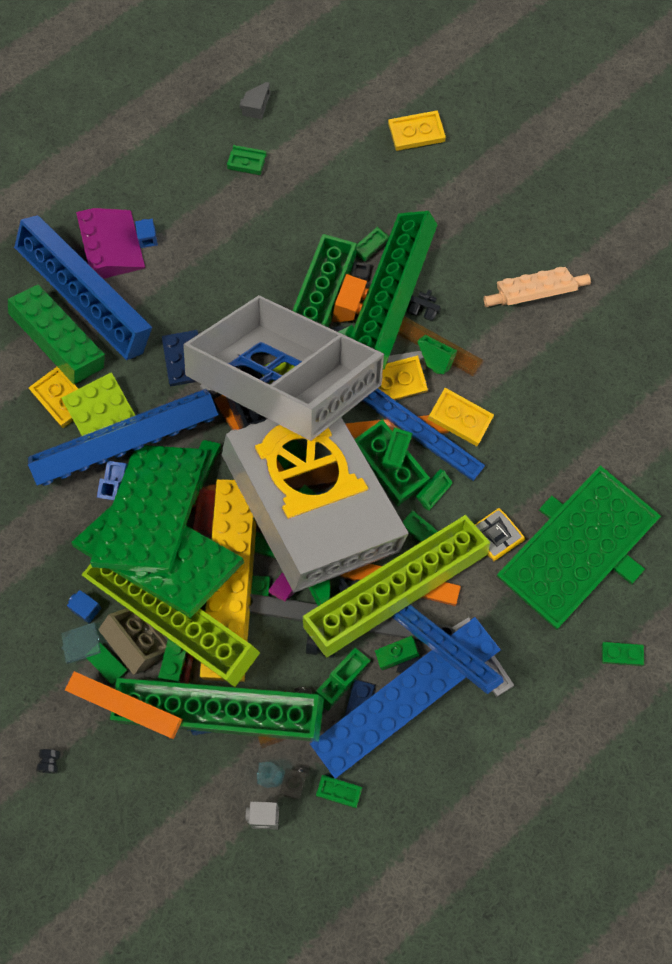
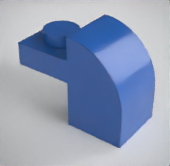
[97,461,128,500]

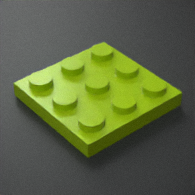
[62,372,135,436]

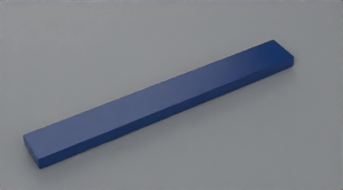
[362,388,485,481]
[392,605,504,694]

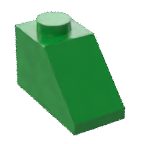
[417,335,457,375]

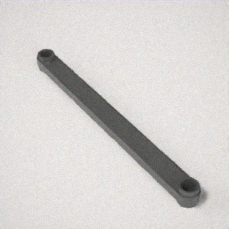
[249,594,454,641]

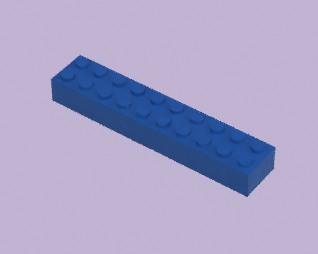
[14,215,152,360]
[28,388,218,486]
[310,617,501,779]

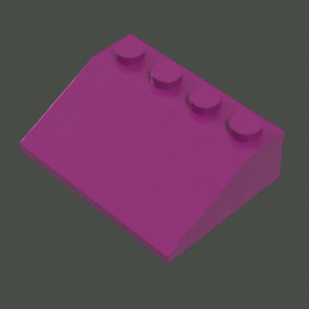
[76,208,145,279]

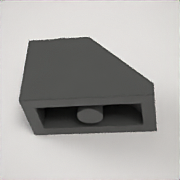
[240,82,270,119]

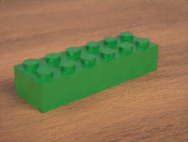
[292,234,357,328]
[8,284,105,384]

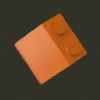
[332,274,368,323]

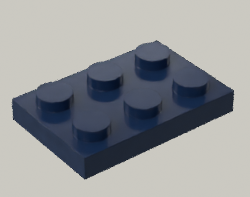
[162,330,198,387]

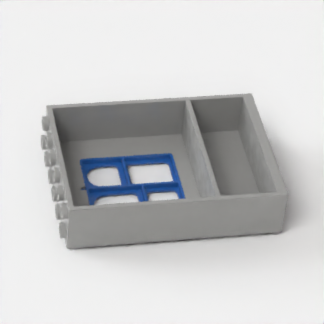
[184,295,384,441]

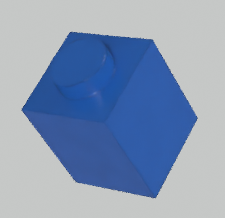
[135,219,158,248]
[67,590,102,624]

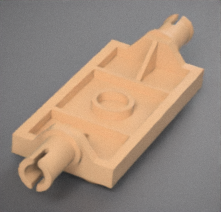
[484,267,591,308]

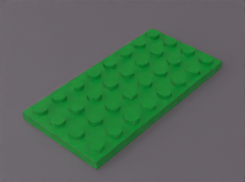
[90,445,209,574]
[496,465,661,630]
[71,505,244,618]

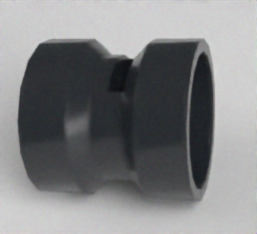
[36,749,61,774]

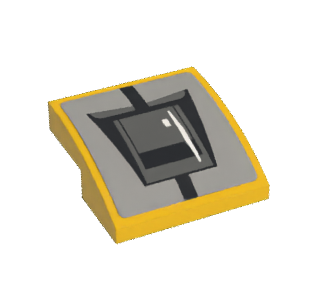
[475,508,525,561]

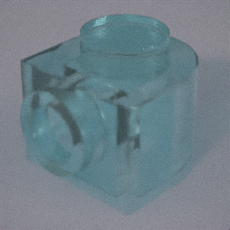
[257,762,285,788]

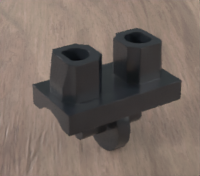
[408,289,441,322]

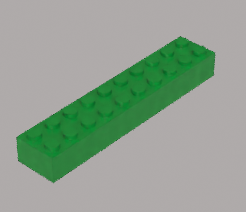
[350,210,437,370]
[110,678,324,742]

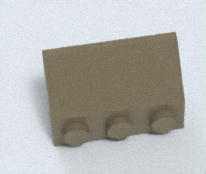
[98,608,167,675]

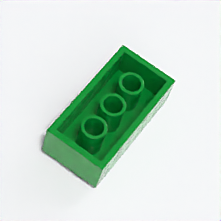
[354,419,430,507]

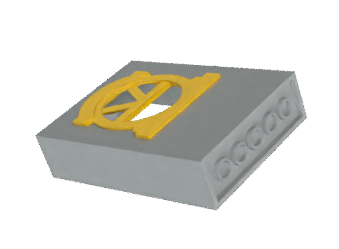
[222,418,409,593]

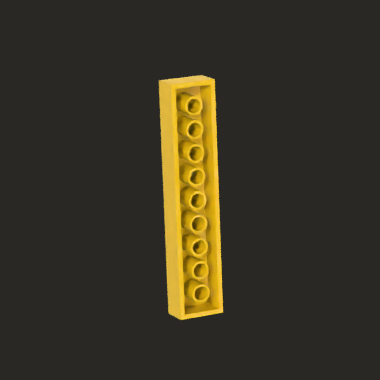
[200,480,257,682]

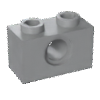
[246,802,279,829]

